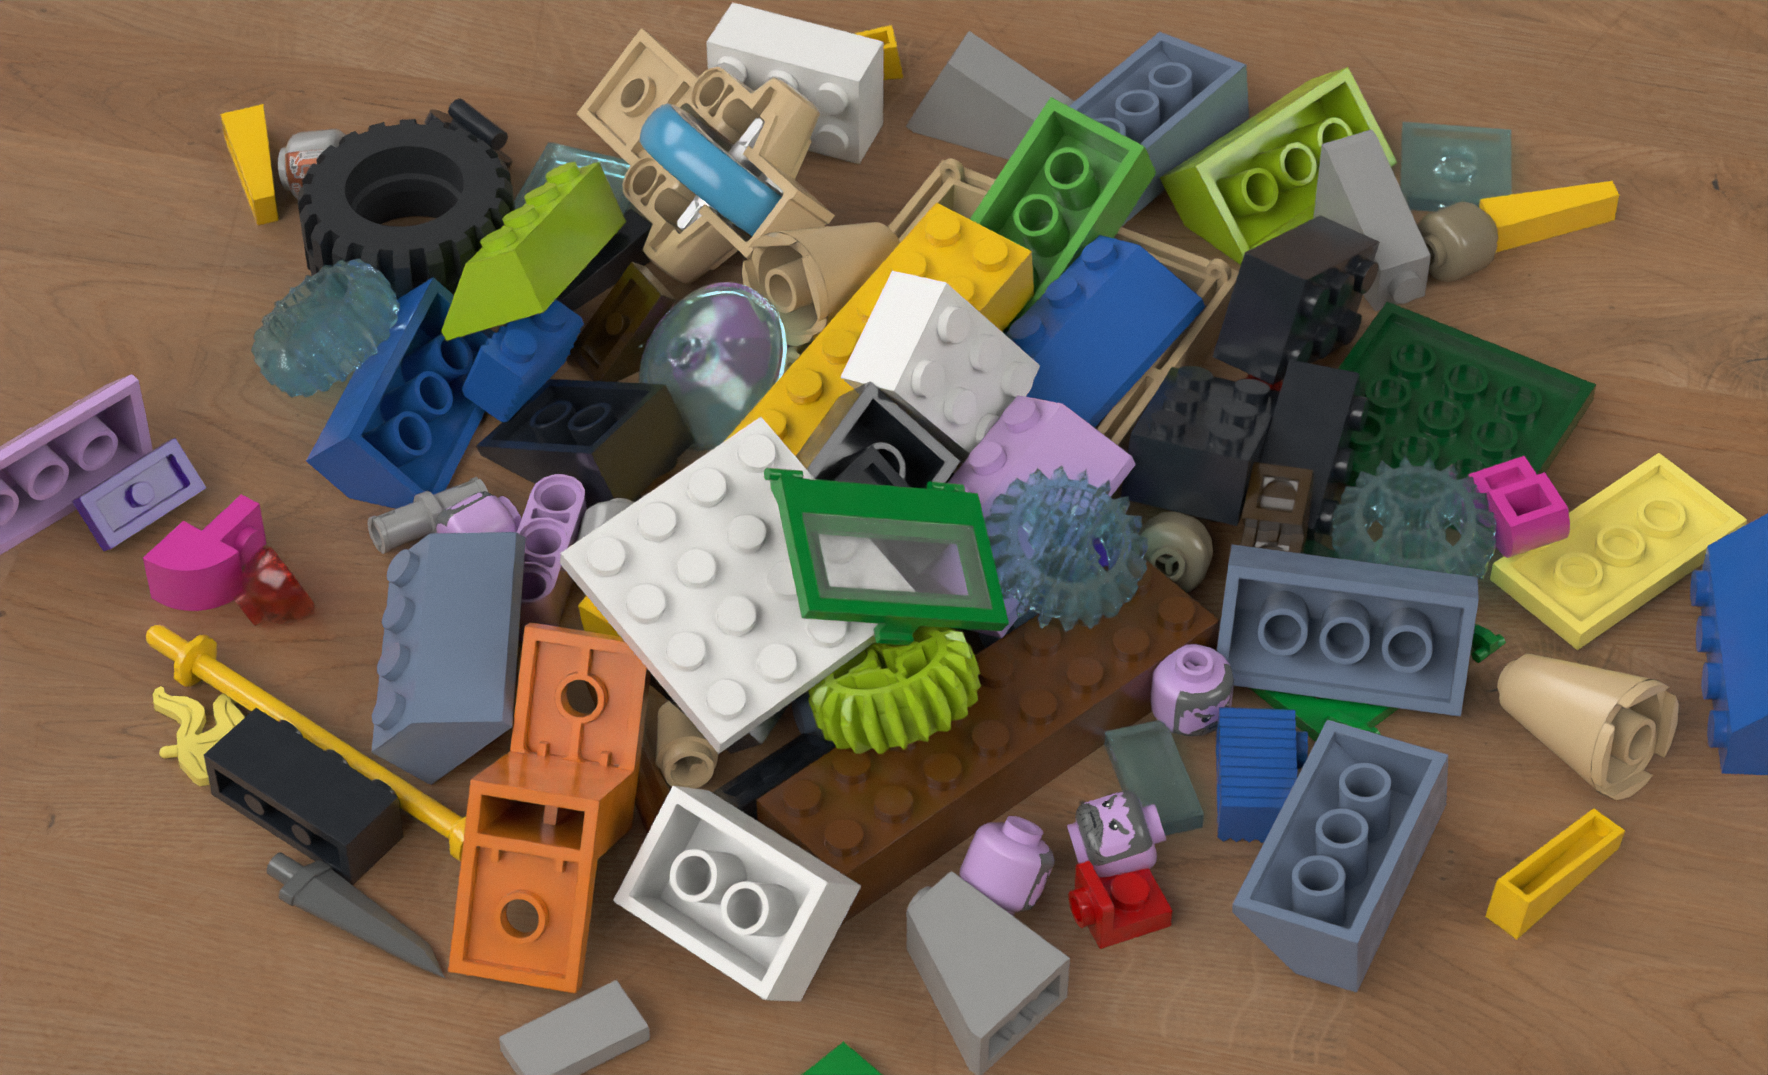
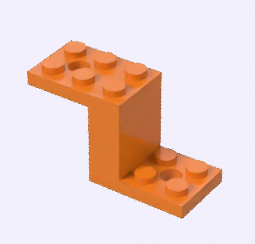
[448,623,651,993]

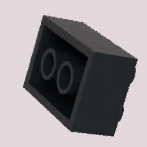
[1213,215,1380,385]
[1121,366,1280,526]

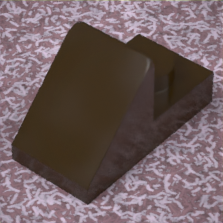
[570,262,676,382]

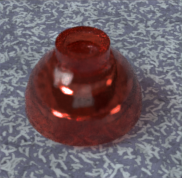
[233,545,315,627]

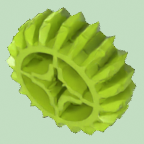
[808,626,981,754]

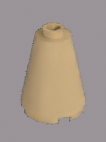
[742,222,900,347]
[1497,654,1679,800]

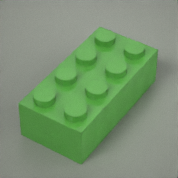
[970,97,1156,334]

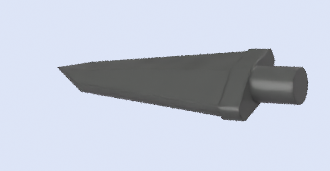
[267,852,446,979]

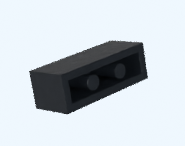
[1259,360,1369,555]
[204,708,404,885]

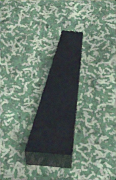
[556,208,652,311]

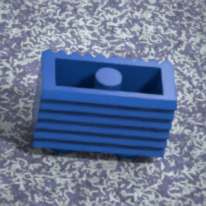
[462,299,584,422]
[1216,707,1308,843]

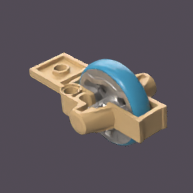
[577,28,835,285]

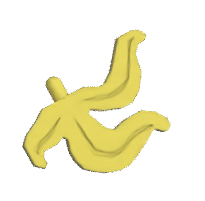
[153,686,245,786]

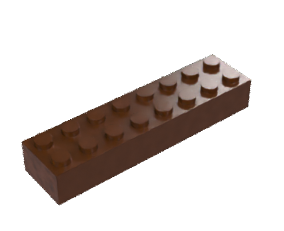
[757,550,1220,925]

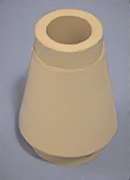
[656,701,718,789]

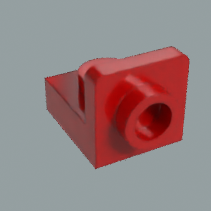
[1068,860,1172,949]

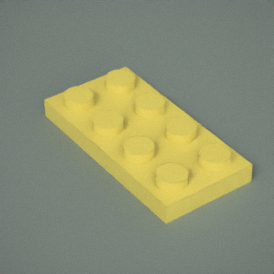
[1490,453,1747,650]

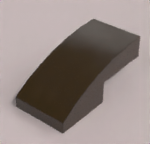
[1240,462,1314,554]

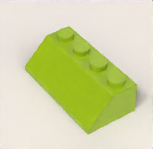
[1159,67,1397,265]
[441,162,626,341]

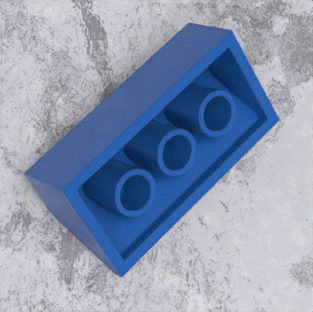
[1005,235,1206,428]
[306,277,495,509]
[1690,513,1768,775]

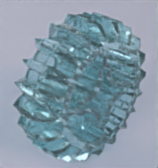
[251,258,400,398]
[1332,455,1497,580]
[985,465,1148,633]

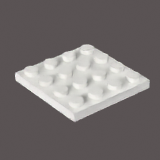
[560,417,914,754]

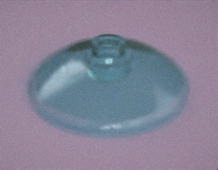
[638,282,787,451]

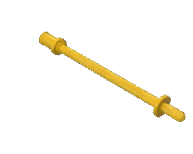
[146,625,466,862]

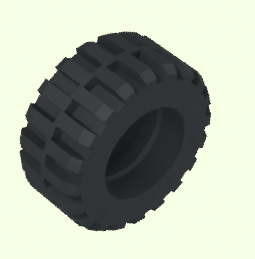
[298,119,515,321]

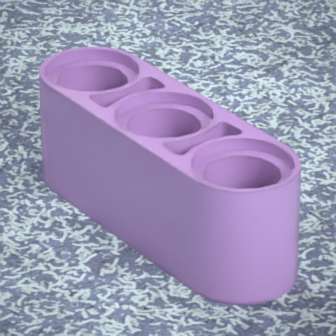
[517,474,586,642]

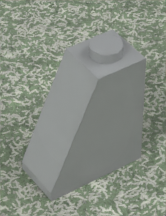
[905,31,1074,160]
[1313,130,1431,311]
[906,871,1070,1075]

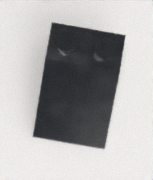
[476,379,694,509]

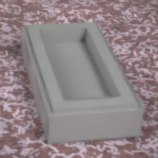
[499,980,650,1075]

